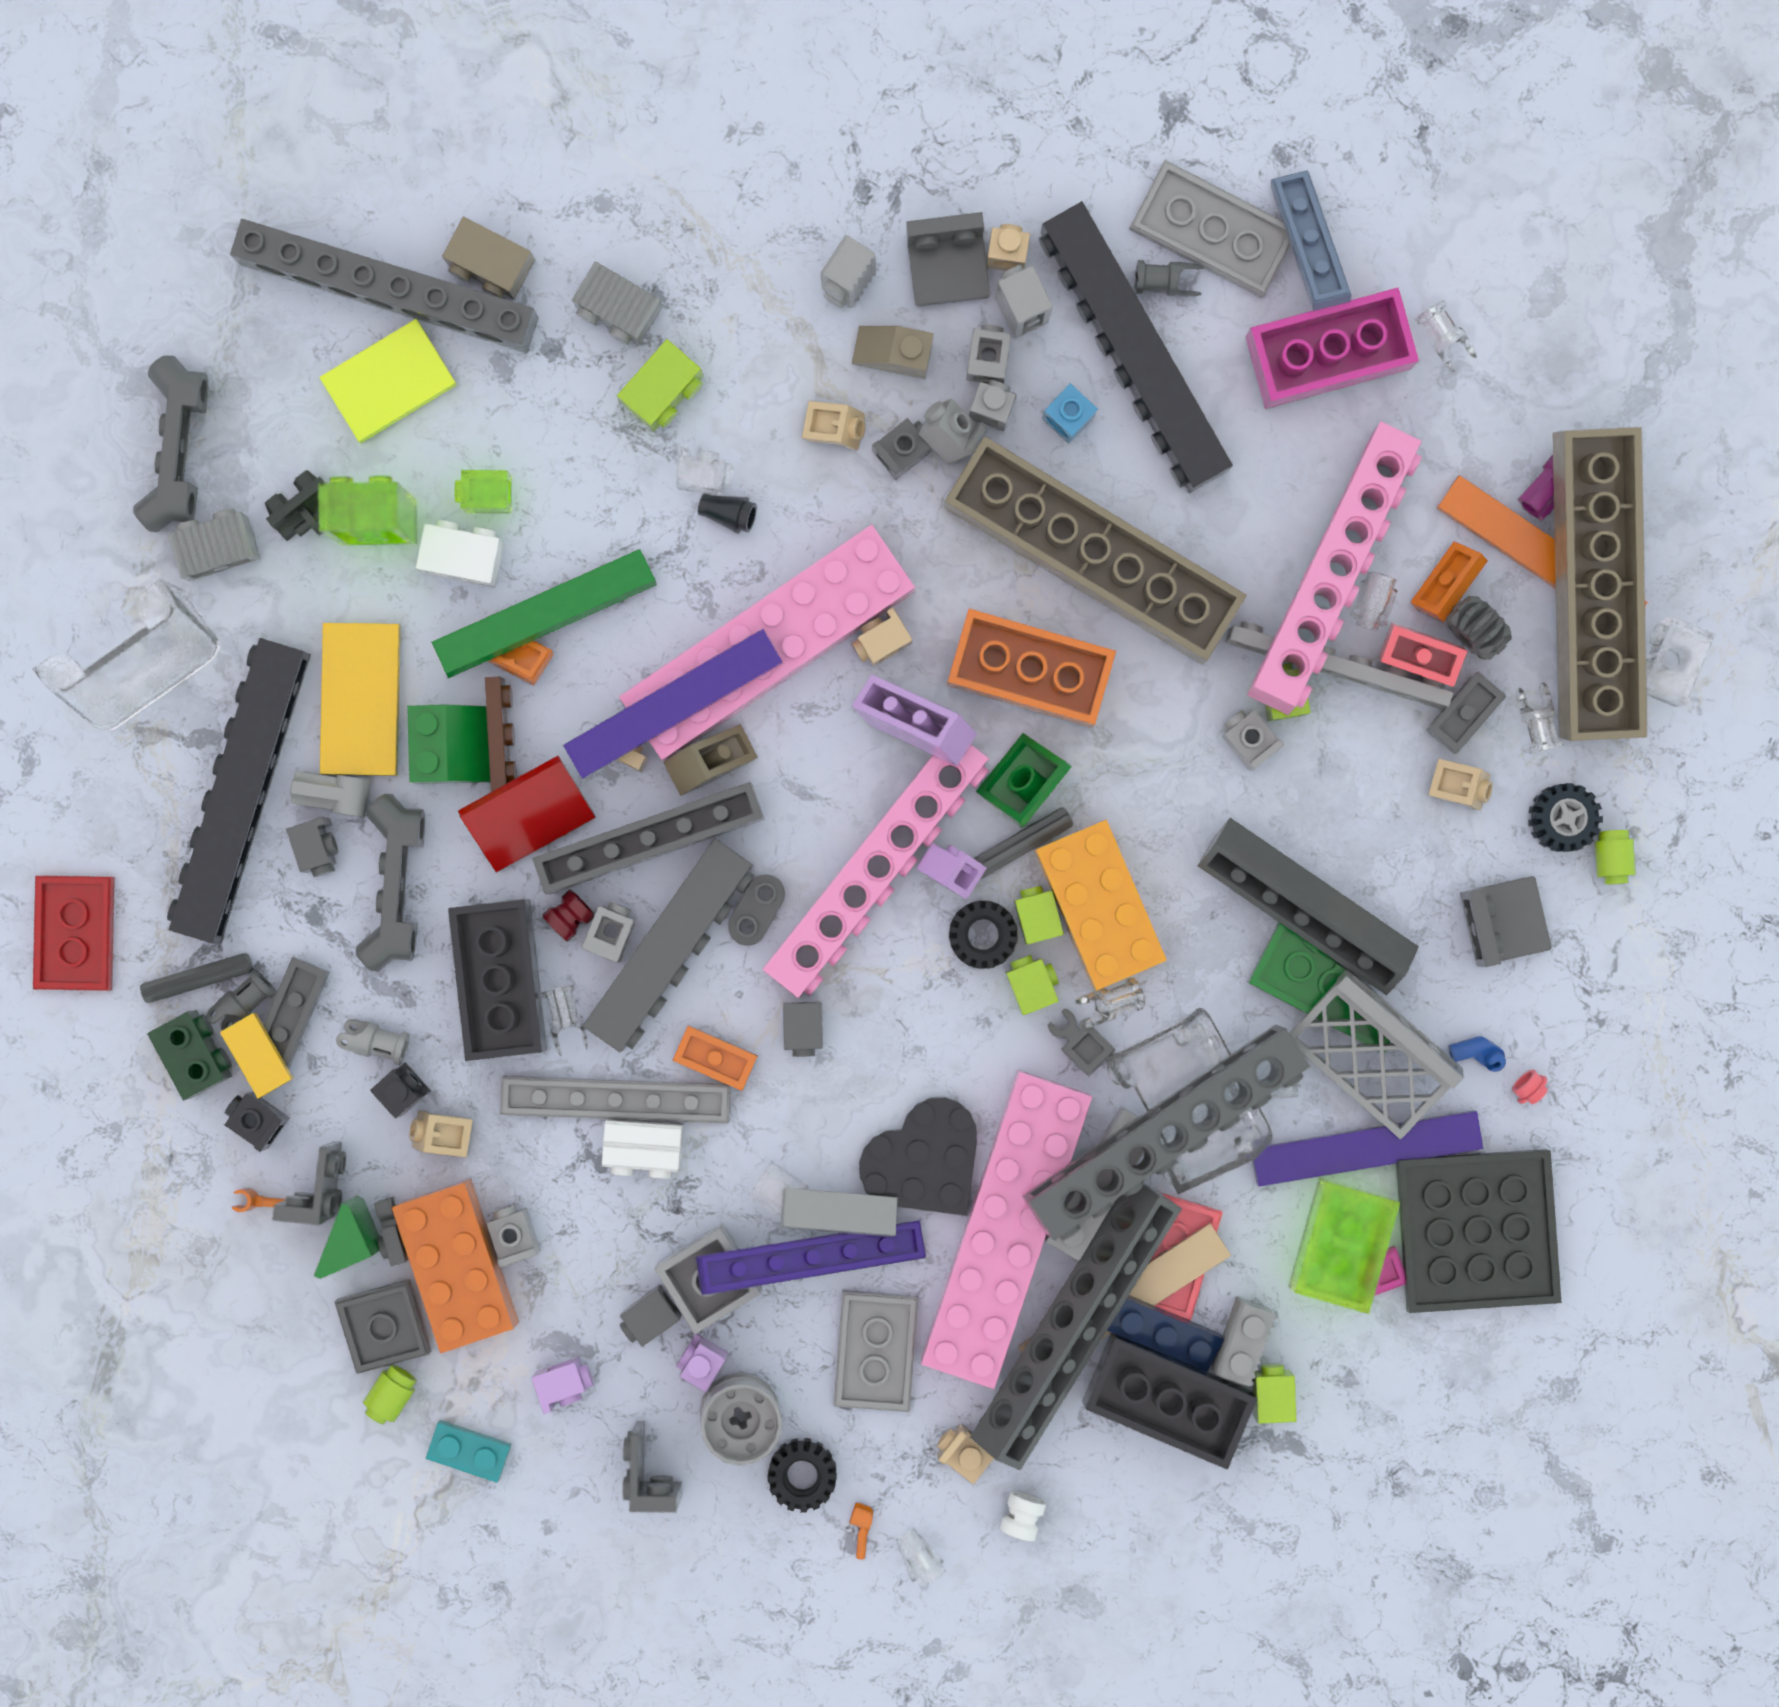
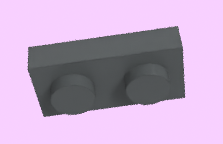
[1426,671,1506,754]

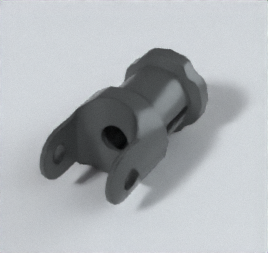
[1135,260,1204,297]
[206,969,277,1031]

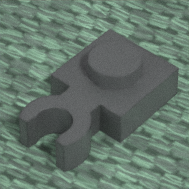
[1047,1008,1115,1078]
[374,1197,409,1267]

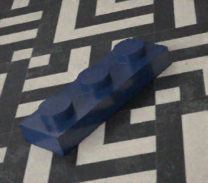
[1107,1295,1224,1372]

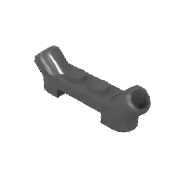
[133,355,209,532]
[355,794,425,972]

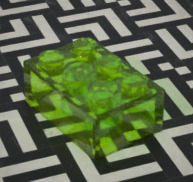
[318,476,417,546]
[1288,1177,1400,1314]

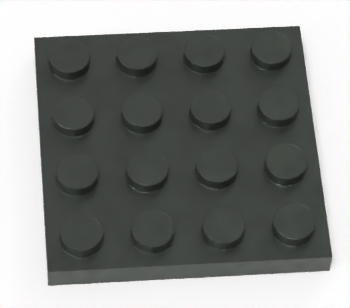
[1396,1149,1562,1313]

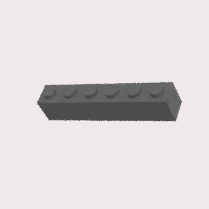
[532,782,765,895]
[1197,818,1419,996]
[582,838,755,1053]

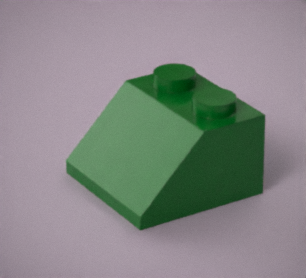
[407,705,491,784]

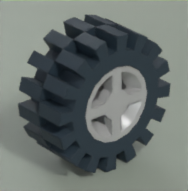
[1528,783,1603,852]

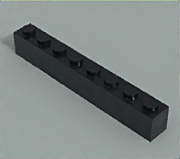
[1039,201,1233,493]
[167,638,311,944]

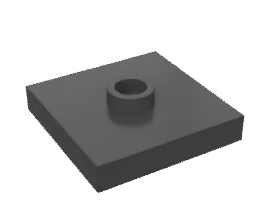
[335,1279,432,1374]

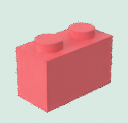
[1378,622,1467,687]

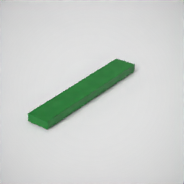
[431,549,657,679]

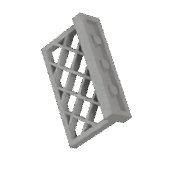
[1289,968,1464,1139]

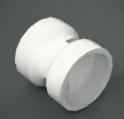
[999,1491,1047,1541]

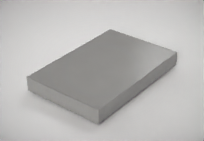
[834,1290,918,1412]

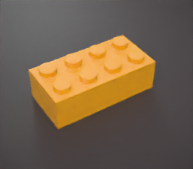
[1034,819,1167,991]

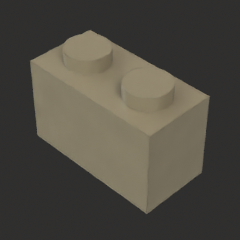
[442,216,535,300]

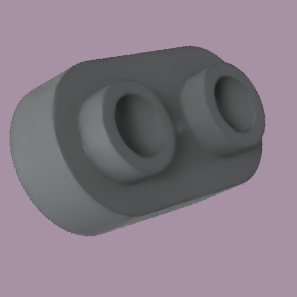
[728,874,785,946]

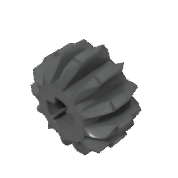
[1447,596,1512,660]

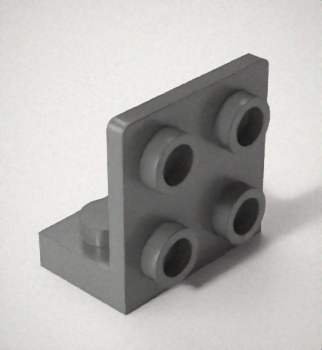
[906,212,990,307]
[1459,876,1551,967]
[272,1141,346,1225]
[623,1421,682,1513]

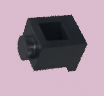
[370,1062,431,1119]
[224,1092,290,1152]

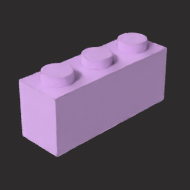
[852,674,977,766]

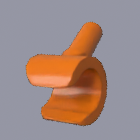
[232,1188,286,1212]
[849,1503,874,1560]

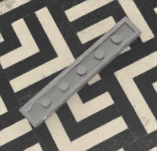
[500,1076,730,1123]

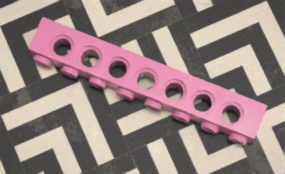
[1247,421,1422,715]
[762,745,989,998]

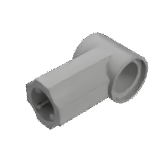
[290,771,371,818]

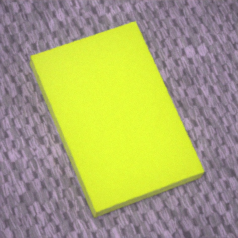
[319,319,457,444]

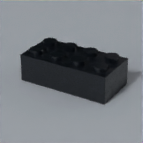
[448,899,547,1061]
[1082,1333,1258,1470]

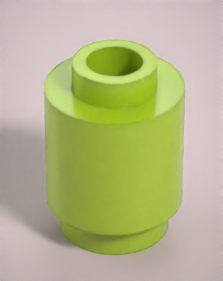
[1594,830,1636,885]
[363,1364,417,1425]

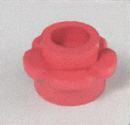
[1512,1069,1548,1104]

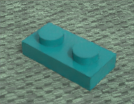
[425,1420,512,1483]

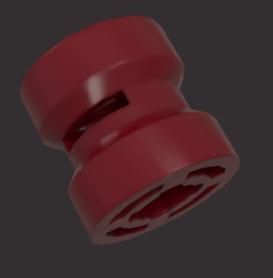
[542,889,595,942]

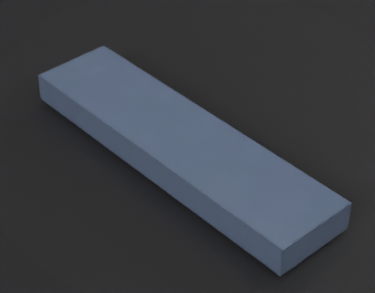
[1271,170,1351,311]

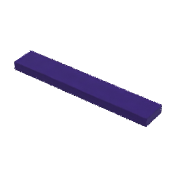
[563,629,783,779]
[1251,1110,1484,1187]
[696,1220,926,1295]

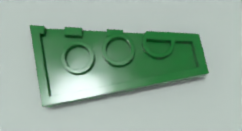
[1247,922,1391,1053]

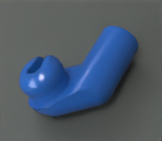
[1448,1036,1506,1072]

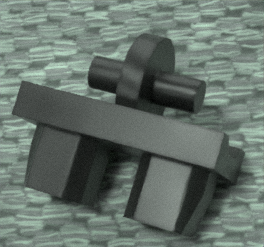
[265,470,341,541]

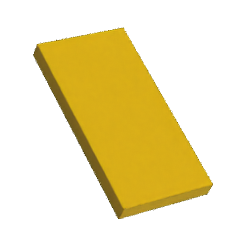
[320,623,401,776]

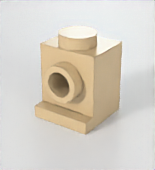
[987,224,1030,271]
[851,608,913,667]

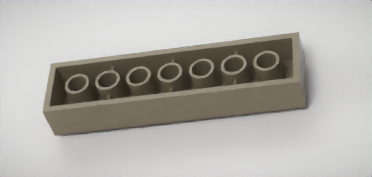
[1552,427,1647,741]
[944,436,1247,665]

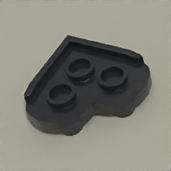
[859,1097,977,1216]

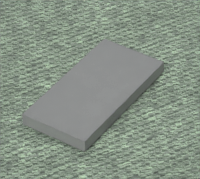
[1129,160,1291,299]

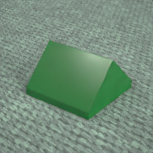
[976,733,1072,828]
[314,1196,380,1279]

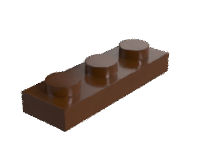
[485,676,517,792]

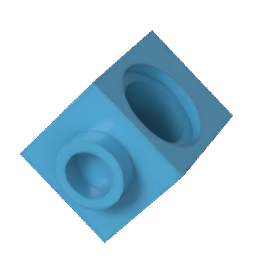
[1042,383,1098,444]

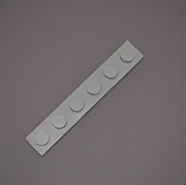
[1225,621,1454,710]

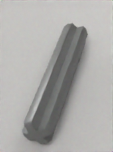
[973,807,1073,879]
[140,953,253,1003]

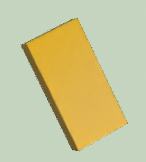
[220,1013,294,1099]

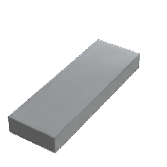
[780,1188,898,1237]

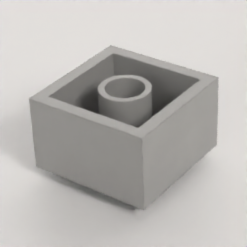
[654,1223,762,1334]

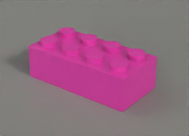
[1245,287,1419,409]

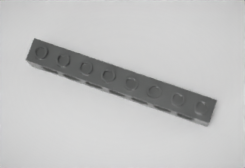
[230,218,539,353]
[1022,1025,1311,1241]
[970,1184,1182,1470]

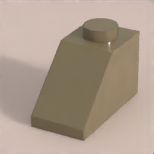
[852,326,934,379]
[663,724,758,796]

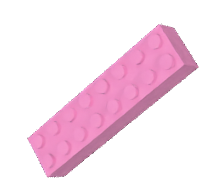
[619,525,915,761]
[921,1070,1092,1389]

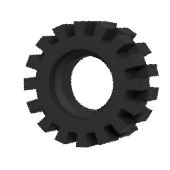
[949,900,1018,969]
[767,1438,837,1513]

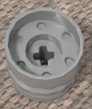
[700,1372,782,1466]

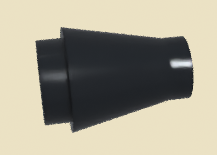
[698,493,757,534]

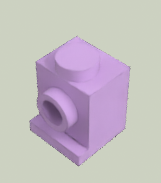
[916,843,987,900]
[676,1334,728,1393]
[531,1356,594,1414]

